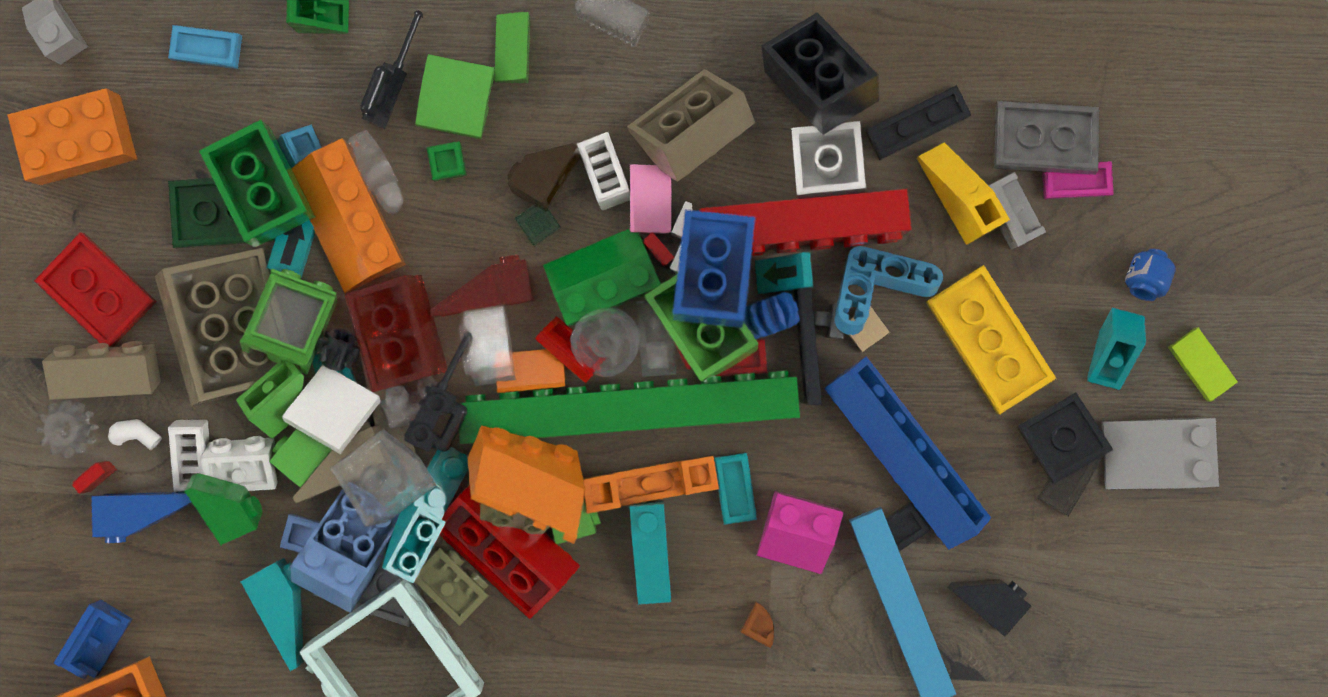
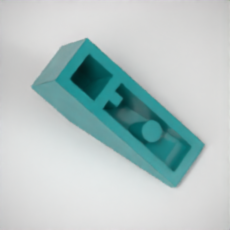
[630,501,671,605]
[241,558,304,671]

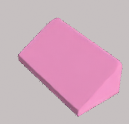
[630,164,671,234]

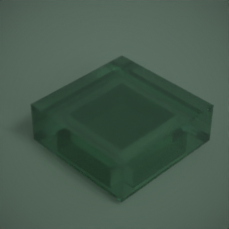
[514,205,561,247]

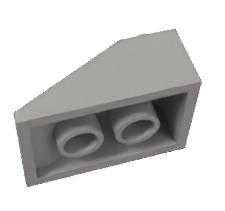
[1102,417,1219,489]

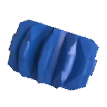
[744,292,800,339]

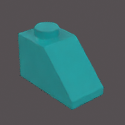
[1087,308,1146,390]

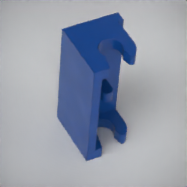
[54,600,132,679]

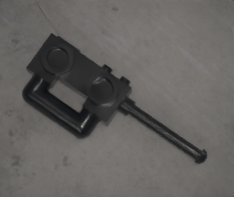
[360,10,423,129]
[404,331,473,452]

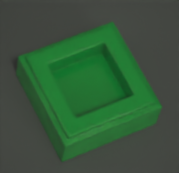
[426,141,467,182]

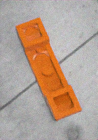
[583,456,719,514]

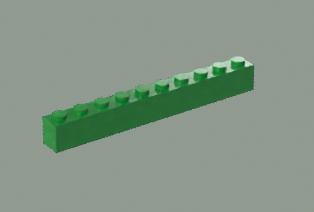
[459,371,800,444]

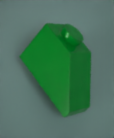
[184,473,263,545]

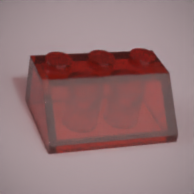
[345,275,448,392]

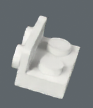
[200,436,278,491]

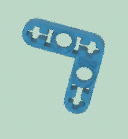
[834,246,943,335]

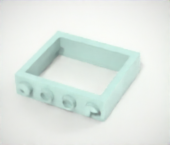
[299,578,484,697]

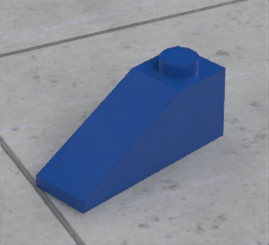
[92,492,193,543]

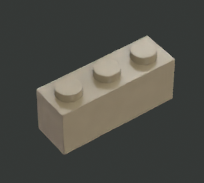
[42,341,161,400]

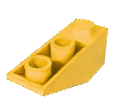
[917,142,1010,245]

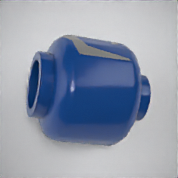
[1125,249,1176,301]

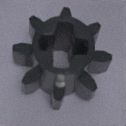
[315,328,361,371]

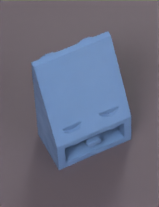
[291,484,400,613]

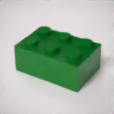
[199,120,315,247]

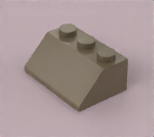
[627,69,755,182]

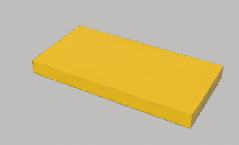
[926,265,1056,415]

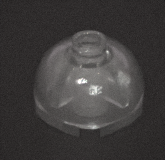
[570,307,641,376]

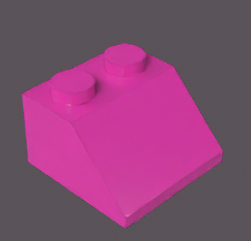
[756,491,844,574]

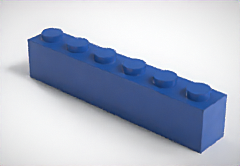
[824,356,991,549]

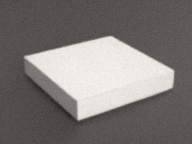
[282,365,381,454]

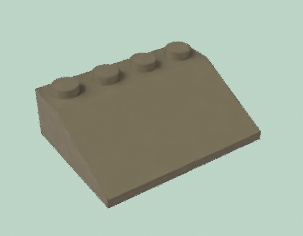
[155,248,289,406]

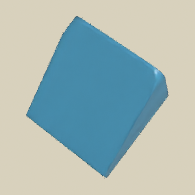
[277,125,322,168]

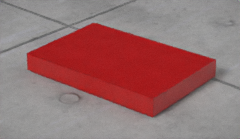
[34,232,157,347]

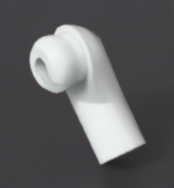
[108,419,162,450]

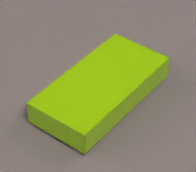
[1168,327,1238,402]

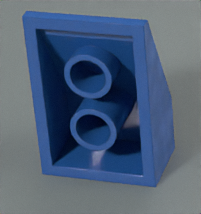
[673,210,755,328]

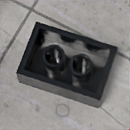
[761,12,879,135]

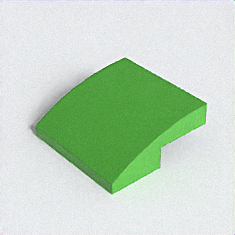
[415,54,495,139]

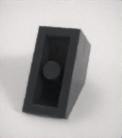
[948,579,1032,637]

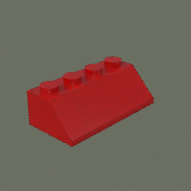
[439,485,580,619]

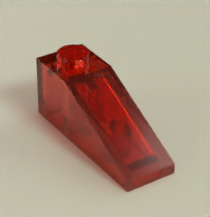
[430,255,535,318]

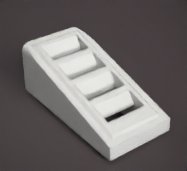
[577,132,630,210]
[168,420,209,492]

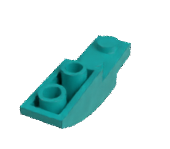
[382,447,468,583]

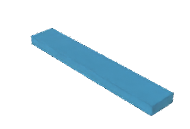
[849,507,956,697]

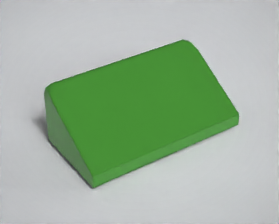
[495,12,530,83]

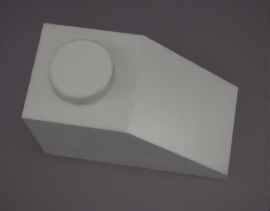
[22,0,89,65]

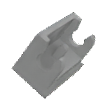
[988,172,1046,249]

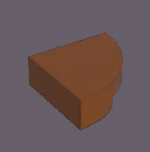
[740,601,774,648]

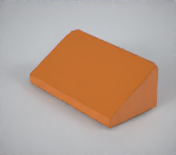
[496,349,565,393]

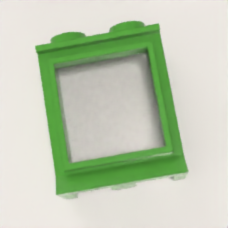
[240,269,337,375]

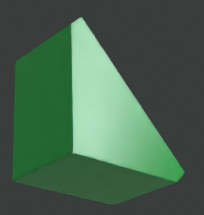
[286,0,349,34]

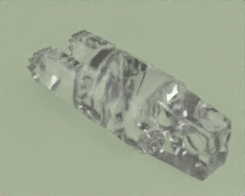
[348,130,404,215]

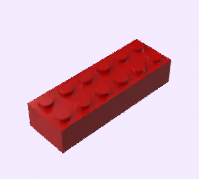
[699,189,911,257]

